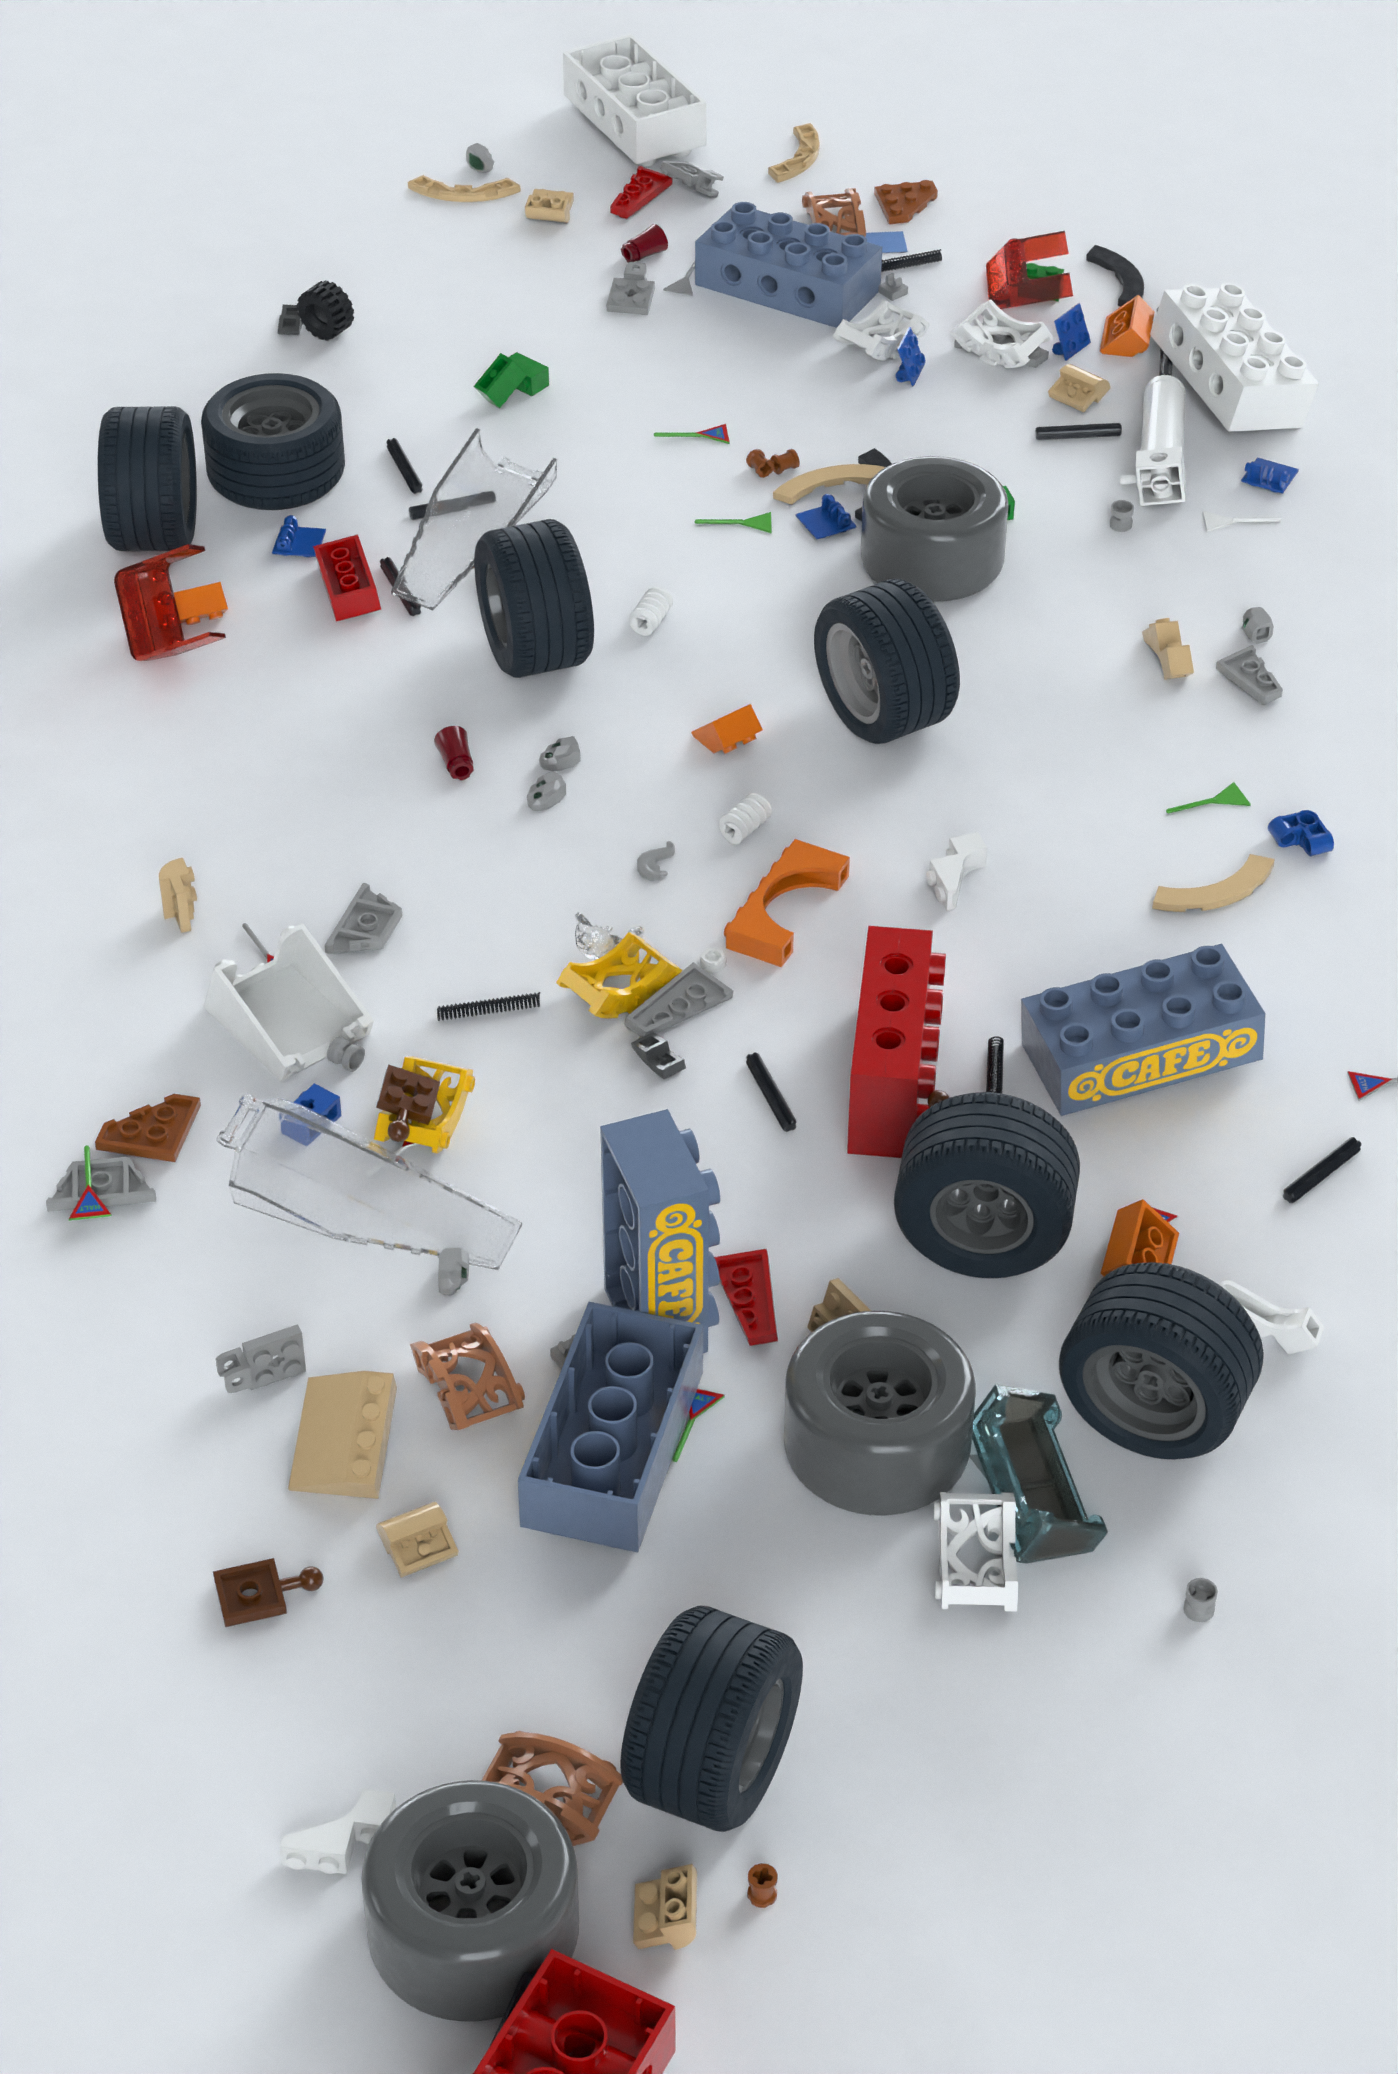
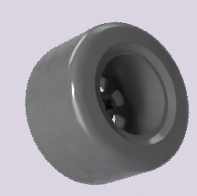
[861,456,1008,602]
[784,1311,976,1516]
[361,1780,579,2022]

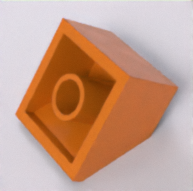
[691,704,763,754]

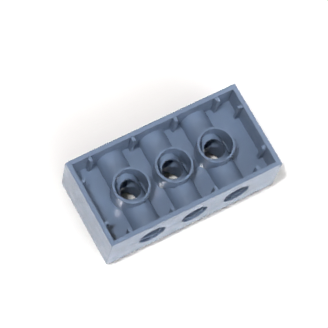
[695,202,882,328]

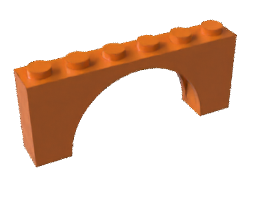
[724,839,850,967]

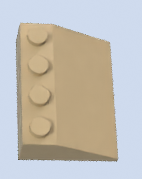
[288,1371,397,1499]

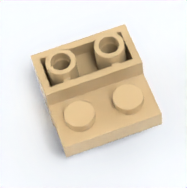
[525,189,574,223]
[1048,364,1111,412]
[159,858,197,933]
[807,1278,871,1332]
[376,1501,459,1578]
[633,1864,697,1950]

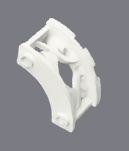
[833,299,930,361]
[950,300,1053,368]
[934,1492,1018,1611]

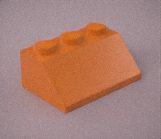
[1100,295,1155,357]
[147,582,228,631]
[1100,1199,1179,1276]

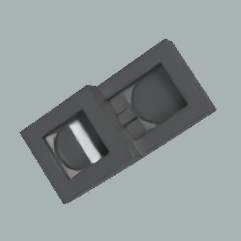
[278,304,302,335]
[631,1032,686,1079]

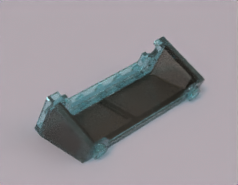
[972,1384,1108,1564]

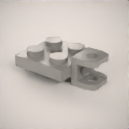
[660,161,724,196]
[606,262,655,315]
[215,1324,306,1393]

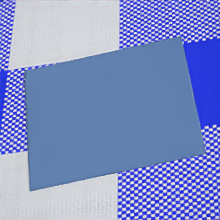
[865,231,908,253]

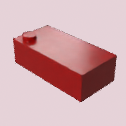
[313,534,381,622]

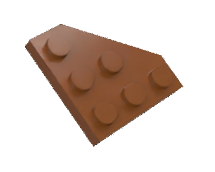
[874,180,938,224]
[95,1094,201,1162]

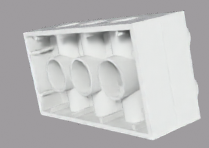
[563,35,706,166]
[1150,283,1319,432]

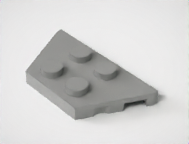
[325,883,402,954]
[46,1157,156,1212]

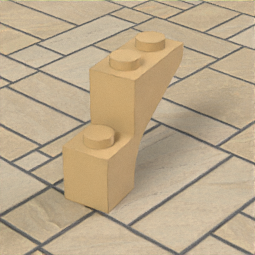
[1142,618,1194,680]

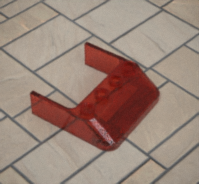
[986,230,1073,309]
[114,544,226,661]

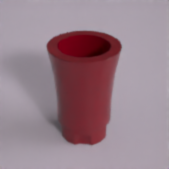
[621,224,668,263]
[434,726,474,780]

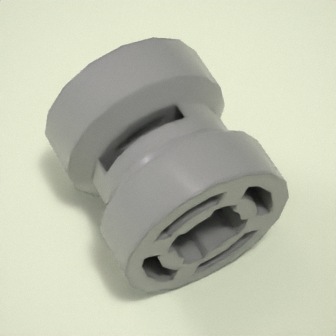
[1110,500,1134,532]
[327,1036,365,1072]
[1183,1578,1218,1622]

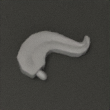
[637,841,675,880]

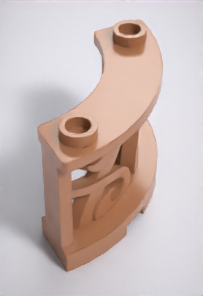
[802,188,866,237]
[410,1323,525,1430]
[481,1731,623,1846]

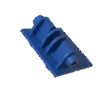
[1052,303,1091,361]
[896,327,926,386]
[1241,457,1299,494]
[795,494,857,540]
[272,515,326,557]

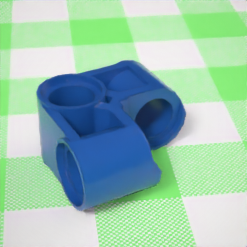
[1268,810,1334,856]

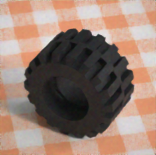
[297,280,354,340]

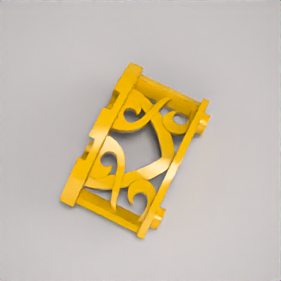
[556,932,682,1019]
[374,1056,476,1154]

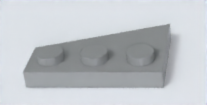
[1216,645,1283,705]

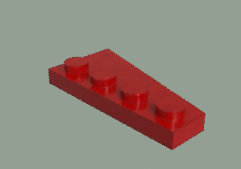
[610,166,672,219]
[714,1249,778,1346]

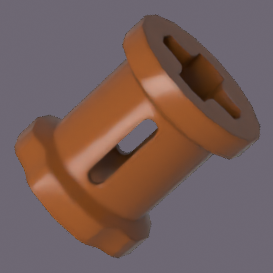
[746,449,774,478]
[770,449,800,475]
[747,1863,778,1908]

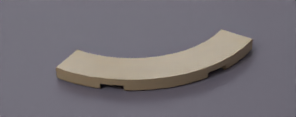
[768,123,820,183]
[408,175,521,202]
[773,464,885,505]
[1152,854,1275,912]

